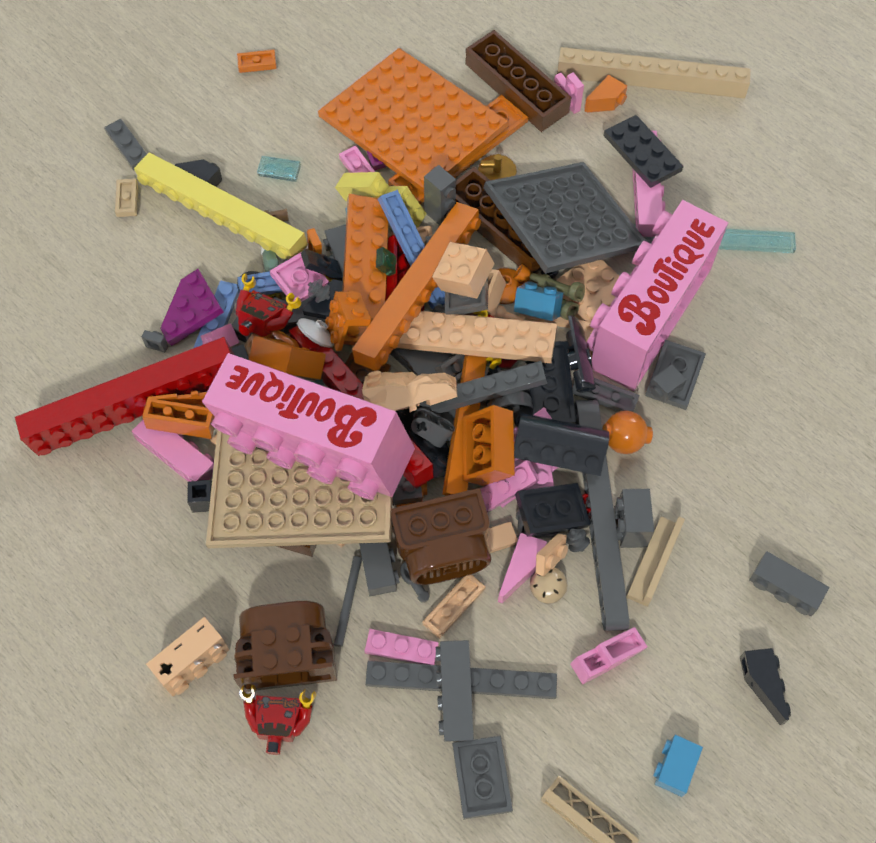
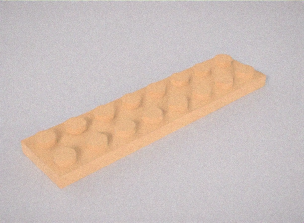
[397,311,557,363]

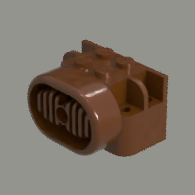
[391,488,492,585]
[233,601,337,692]

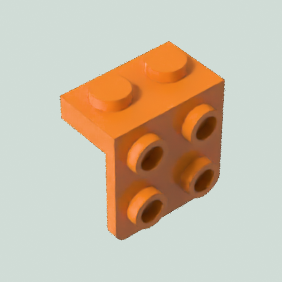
[325,291,371,351]

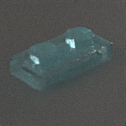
[257,156,301,182]

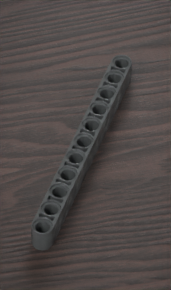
[574,400,629,631]

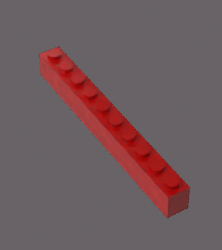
[289,326,434,489]

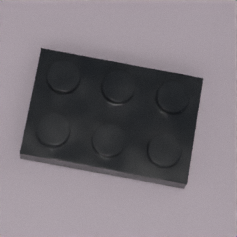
[515,483,591,537]

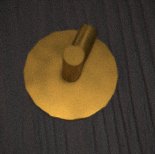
[478,154,517,181]

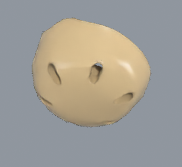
[530,567,567,604]

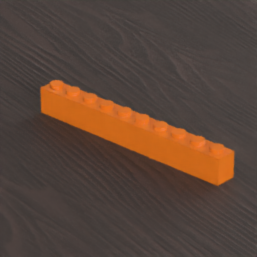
[352,202,481,371]

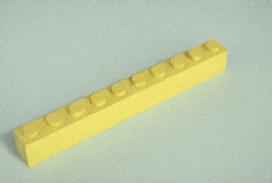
[134,152,308,260]

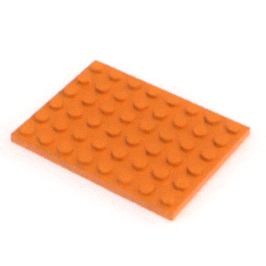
[318,48,508,193]

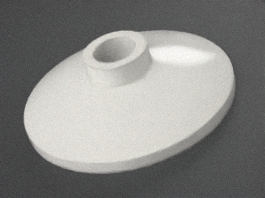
[297,318,334,348]

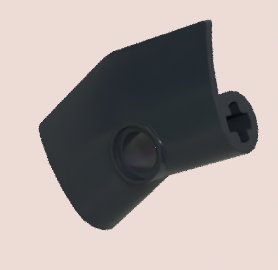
[566,315,596,393]

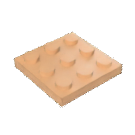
[556,260,619,323]

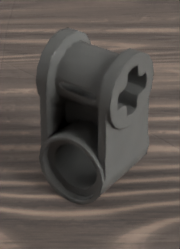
[411,407,455,447]

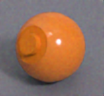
[602,411,653,454]

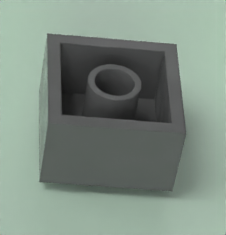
[614,489,654,548]

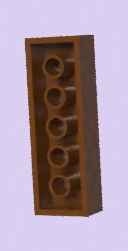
[465,30,572,133]
[456,167,541,273]

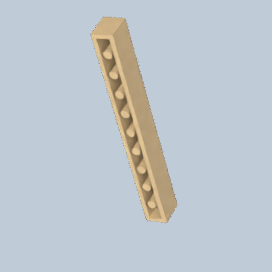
[557,47,751,99]

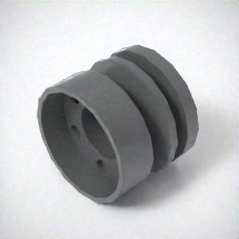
[486,371,533,423]

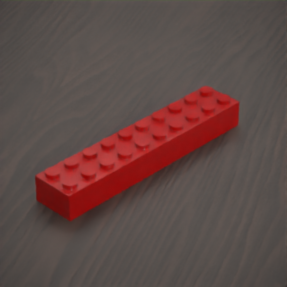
[15,337,235,456]

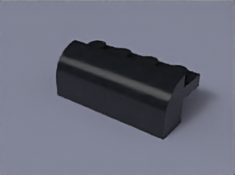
[514,412,609,476]

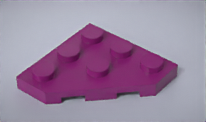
[160,269,224,346]

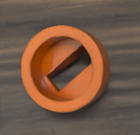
[513,264,531,283]

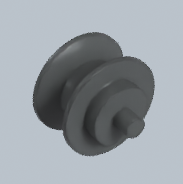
[308,279,330,303]
[566,528,590,552]

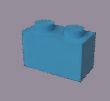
[514,282,563,321]
[653,735,703,797]

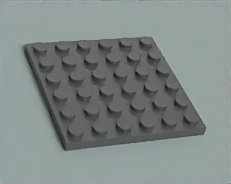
[483,162,647,274]

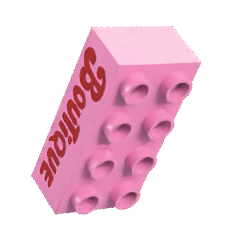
[587,200,729,392]
[202,353,415,500]

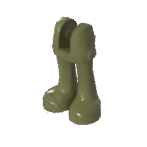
[529,273,585,321]

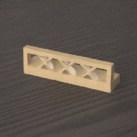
[626,517,685,607]
[541,776,639,843]

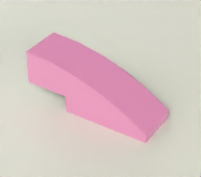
[570,627,647,685]

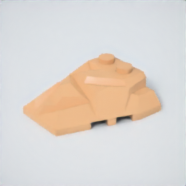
[362,371,457,412]

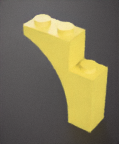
[335,172,426,227]

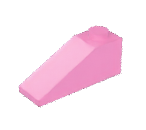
[498,533,547,603]

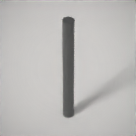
[334,556,362,647]

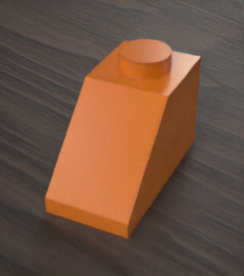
[584,75,627,113]

